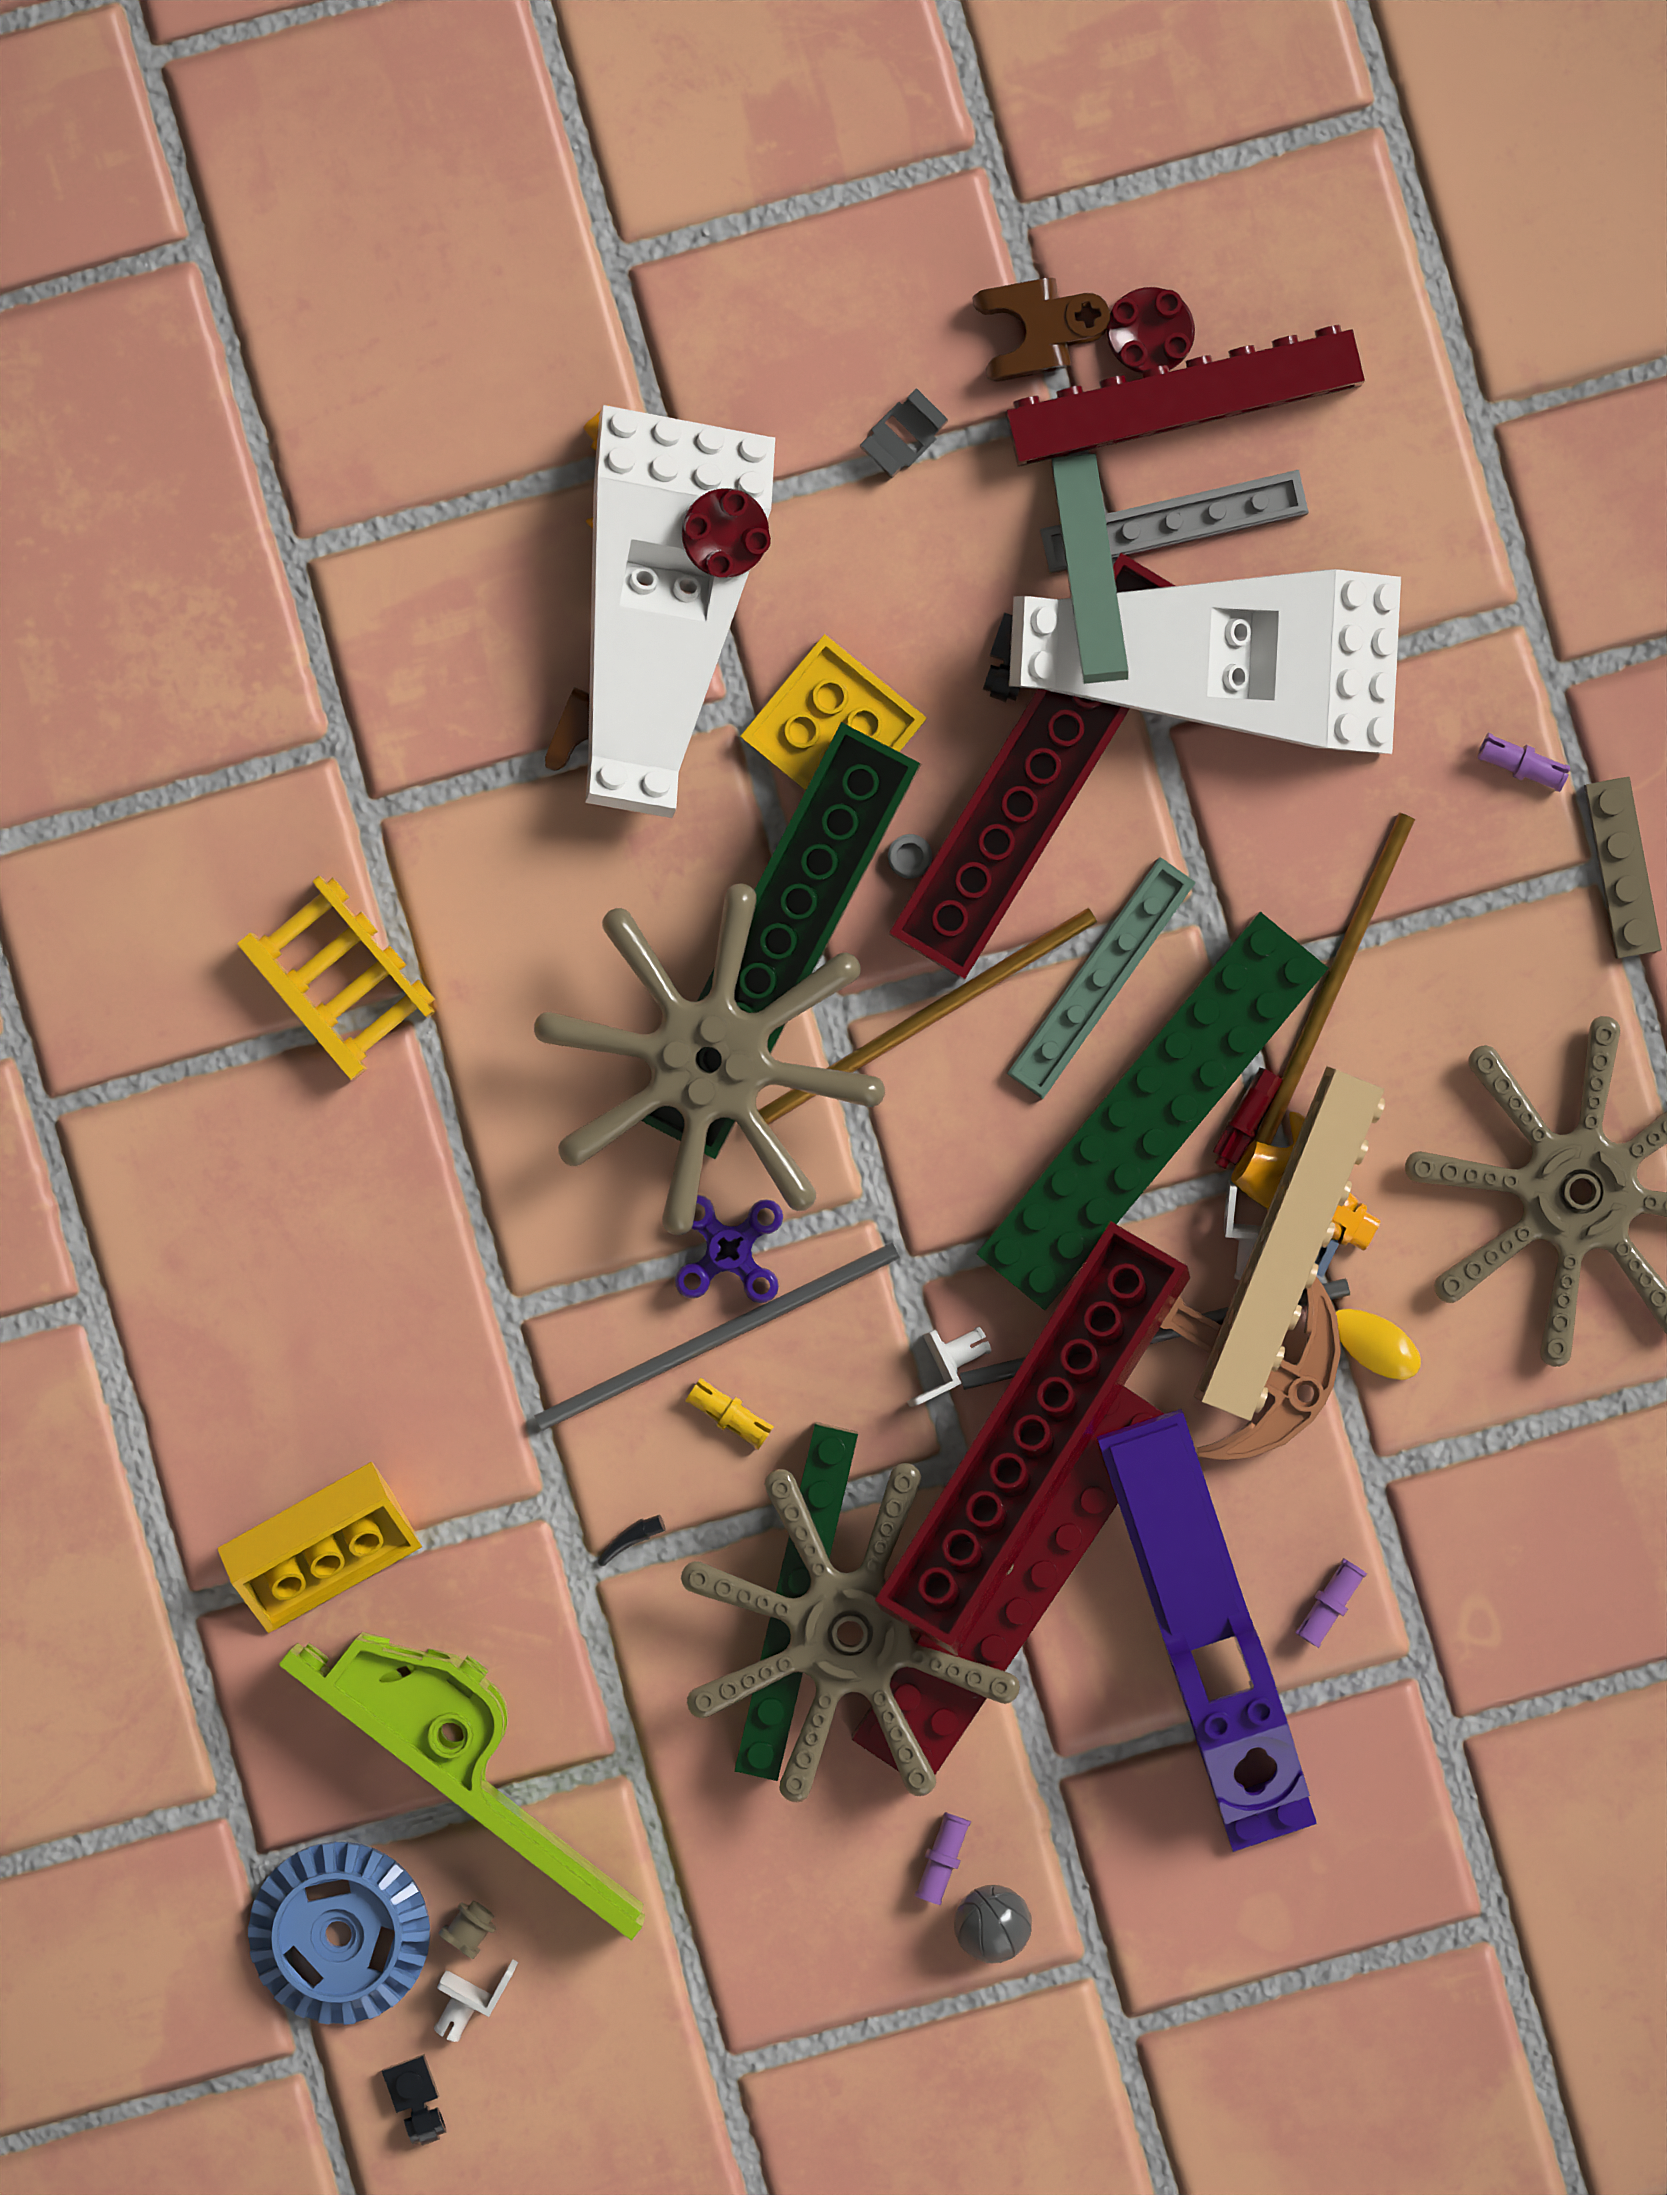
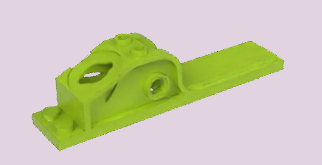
[279,1632,645,1941]

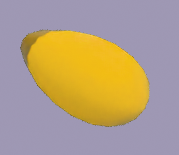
[1335,1309,1421,1380]

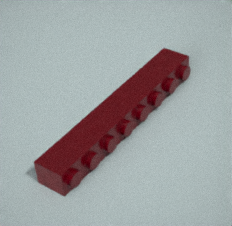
[1006,325,1365,467]

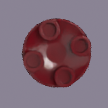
[1107,287,1195,374]
[682,488,771,578]

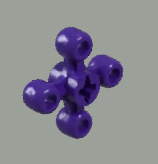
[675,1195,783,1303]

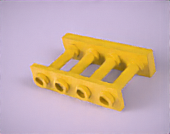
[237,876,435,1080]

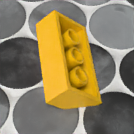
[217,1461,422,1634]

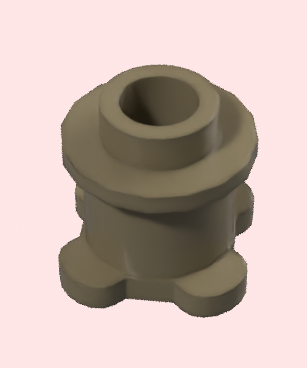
[439,1901,496,1959]

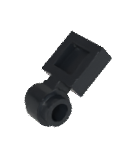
[982,613,1021,702]
[382,2054,447,2146]

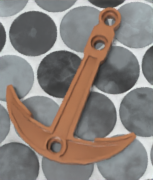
[1160,1277,1341,1460]

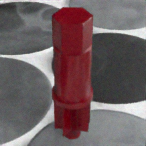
[1213,1067,1283,1169]

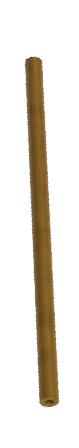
[1253,812,1415,1145]
[758,907,1097,1125]

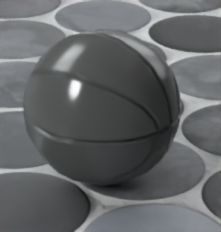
[954,1885,1032,1964]

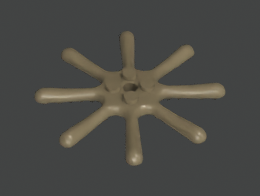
[534,884,885,1235]
[1405,1016,1667,1367]
[681,1463,1020,1802]

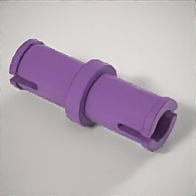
[1477,733,1570,792]
[1295,1558,1367,1648]
[914,1812,971,1905]

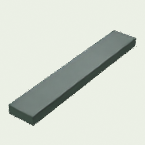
[1052,454,1129,684]
[1007,857,1196,1099]

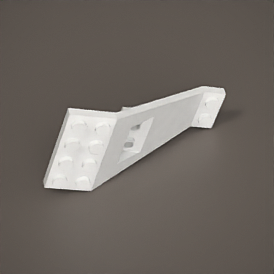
[585,405,775,818]
[1009,569,1401,754]

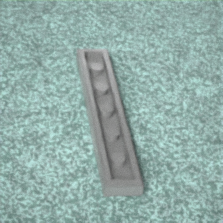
[1040,470,1309,573]

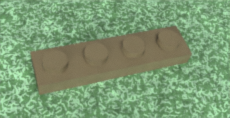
[1584,776,1662,959]

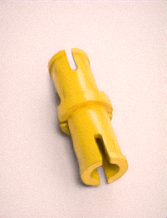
[685,1377,774,1450]

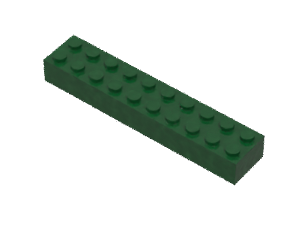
[641,722,922,1159]
[976,911,1328,1311]

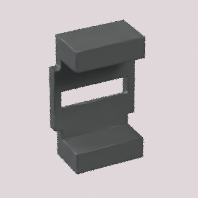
[860,388,948,478]

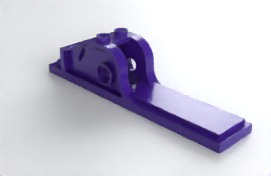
[1097,1409,1317,1852]

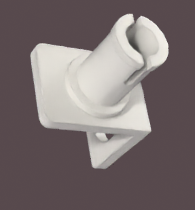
[1223,1180,1262,1280]
[907,1327,991,1407]
[434,1959,518,2042]

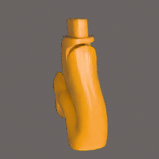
[1231,1111,1380,1251]

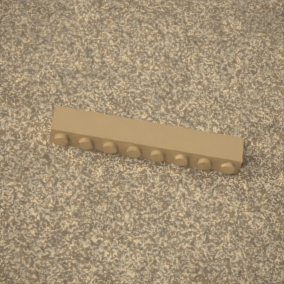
[1193,1066,1385,1421]

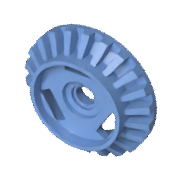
[248,1842,430,2025]

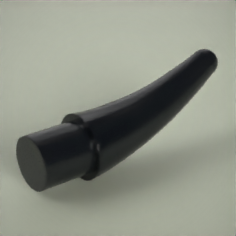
[598,1514,666,1566]

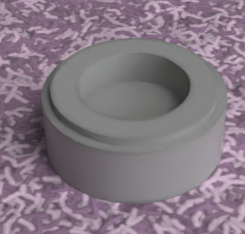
[888,834,932,879]

